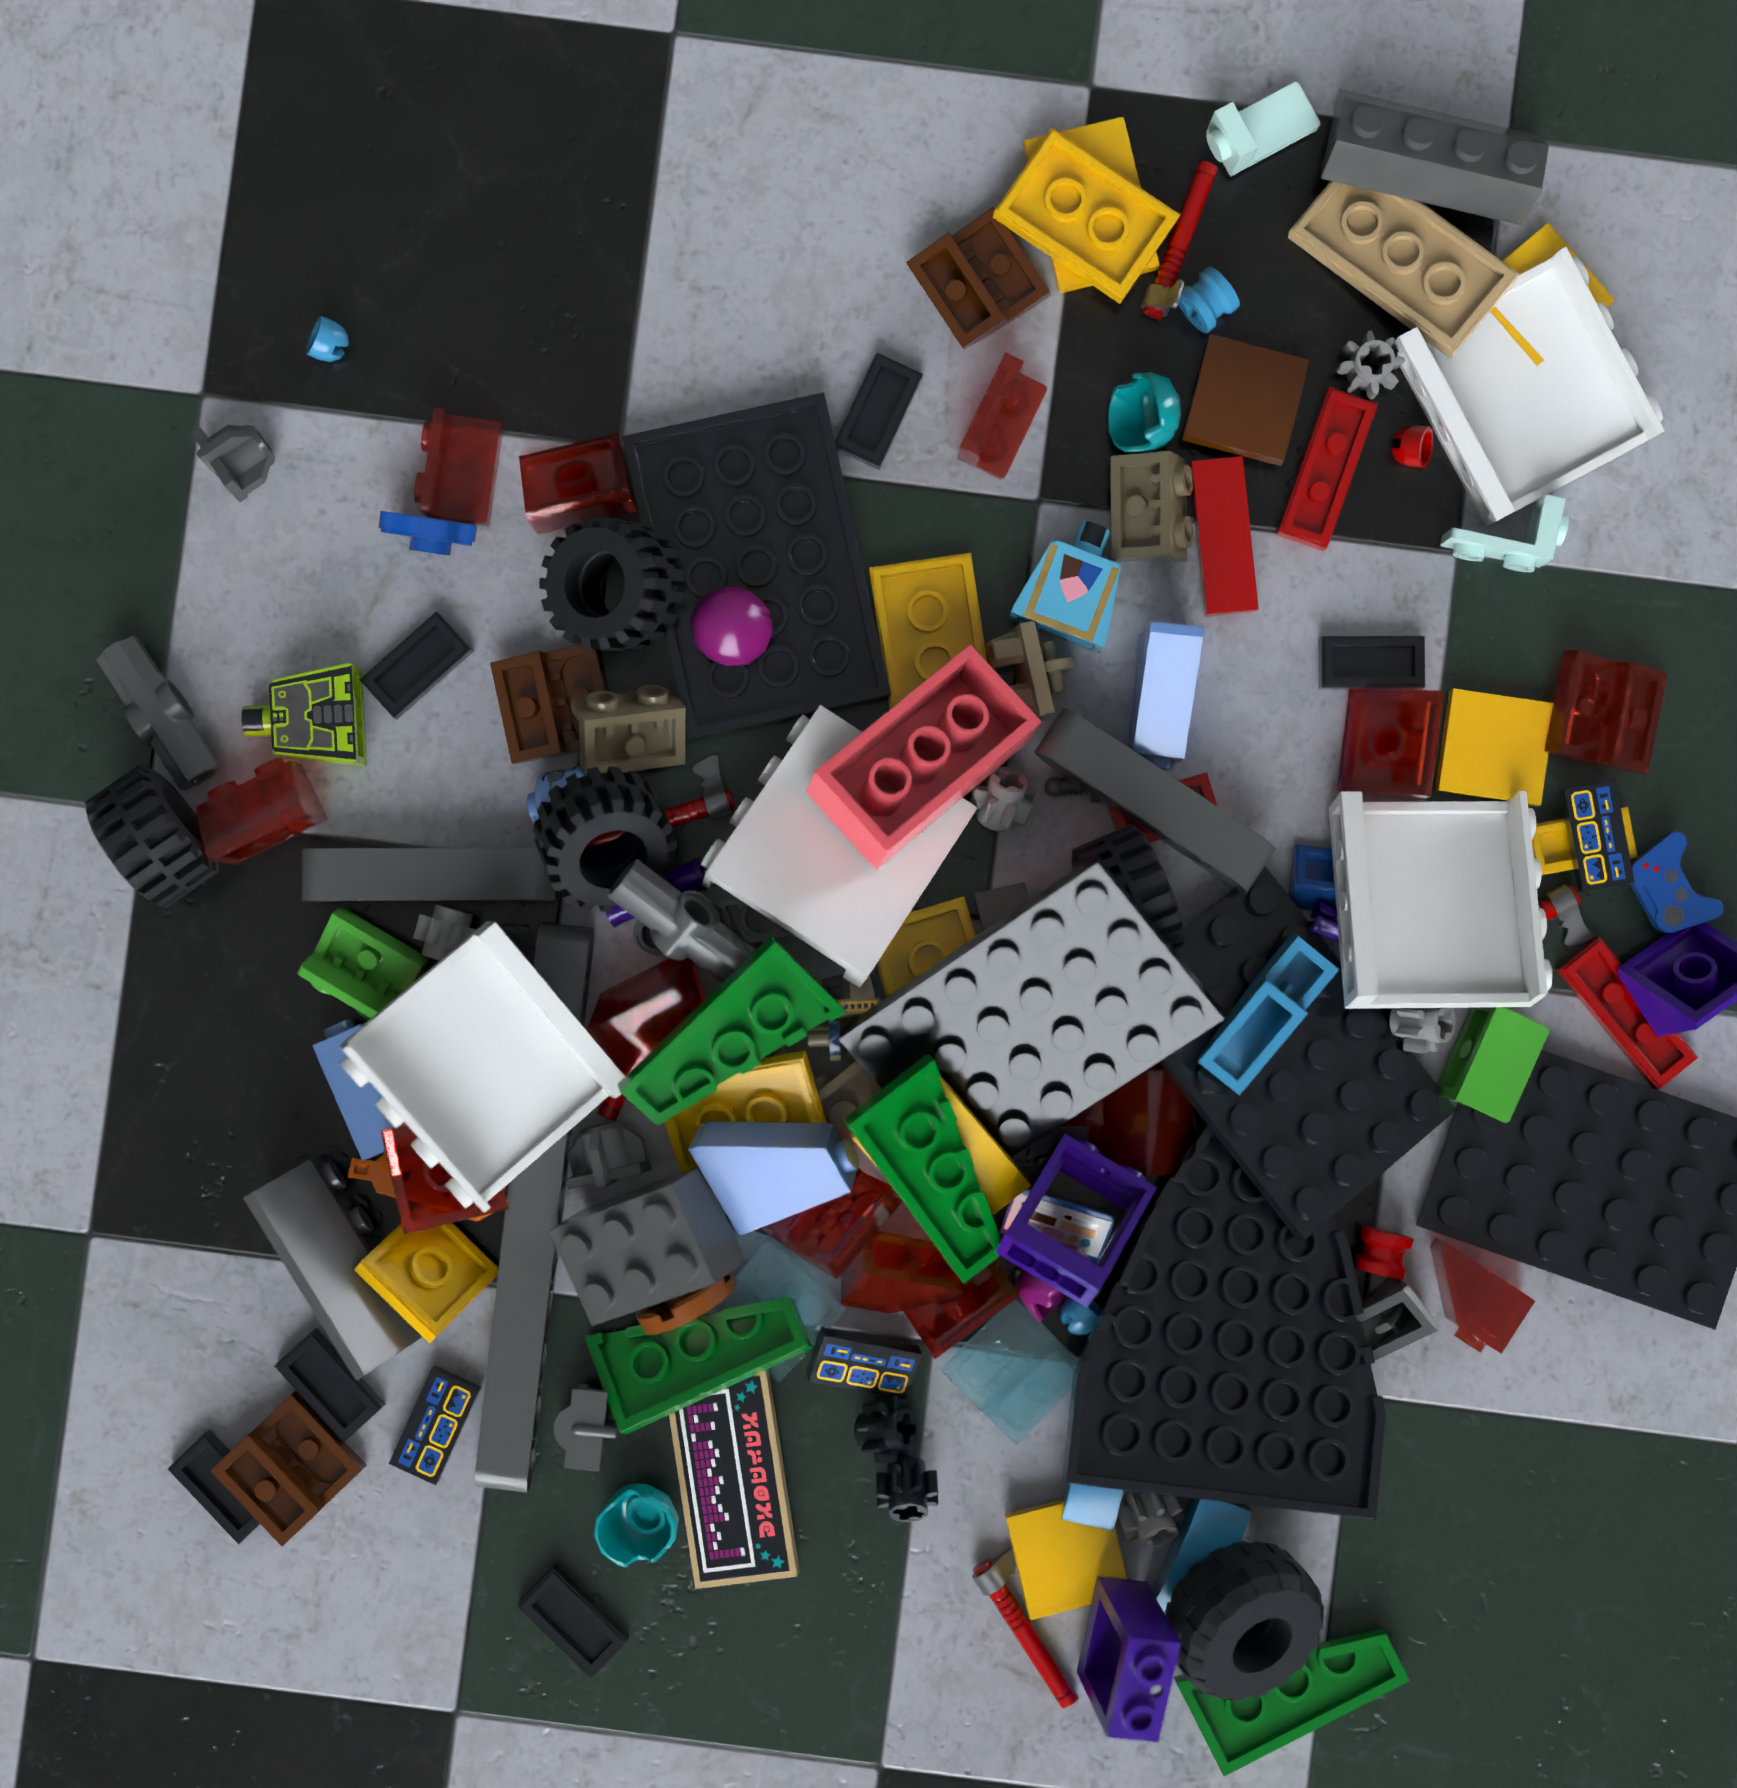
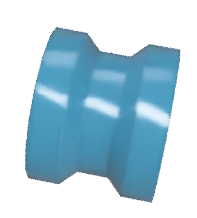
[1178,266,1240,333]

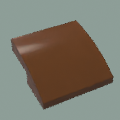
[906,207,1051,350]
[1182,334,1309,466]
[490,644,609,764]
[210,1391,367,1547]

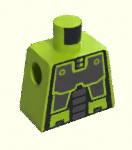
[241,663,367,767]

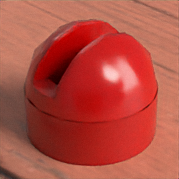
[1391,425,1434,468]

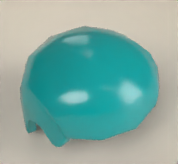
[1108,372,1181,452]
[593,1483,679,1567]

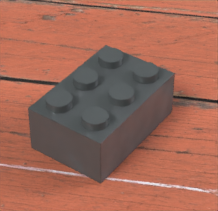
[549,1166,746,1326]

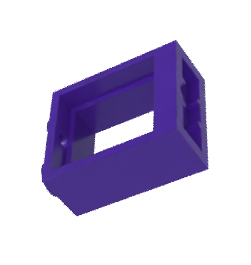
[995,1134,1157,1307]
[1076,1576,1181,1742]

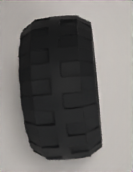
[1165,1541,1324,1701]

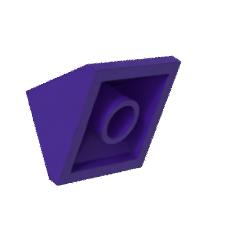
[1618,922,1737,1037]

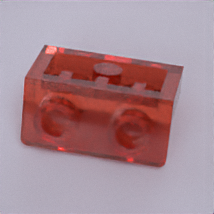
[958,352,1047,479]
[414,408,504,527]

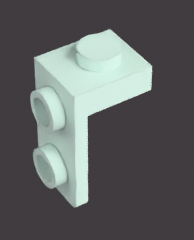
[1206,82,1320,177]
[1440,494,1569,572]

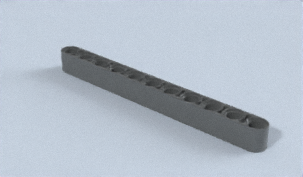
[475,922,594,1493]

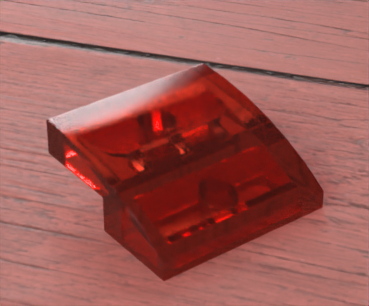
[1544,650,1668,774]
[761,1168,902,1279]

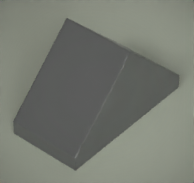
[1354,1277,1441,1361]

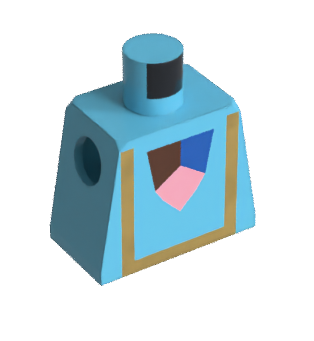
[1008,521,1121,653]

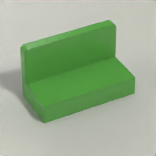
[1437,1007,1549,1123]

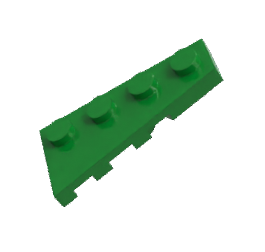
[617,936,847,1126]
[842,1054,1002,1284]
[584,1297,813,1435]
[1174,1628,1410,1776]

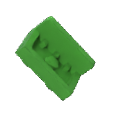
[297,906,429,1020]

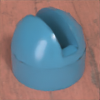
[306,316,349,362]
[1060,1297,1102,1335]

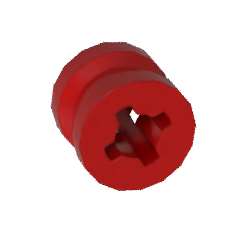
[1353,1226,1414,1280]

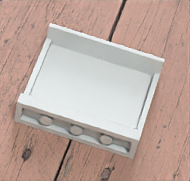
[1391,247,1665,527]
[701,705,978,988]
[1328,791,1552,1009]
[339,921,625,1213]

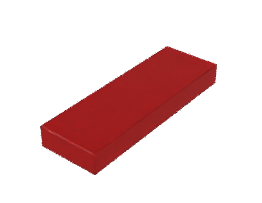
[1276,387,1378,551]
[1189,456,1259,617]
[1555,937,1698,1090]

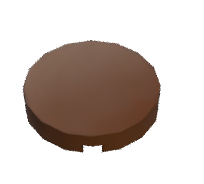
[635,1272,737,1335]

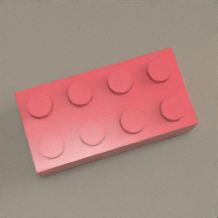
[806,645,1042,870]

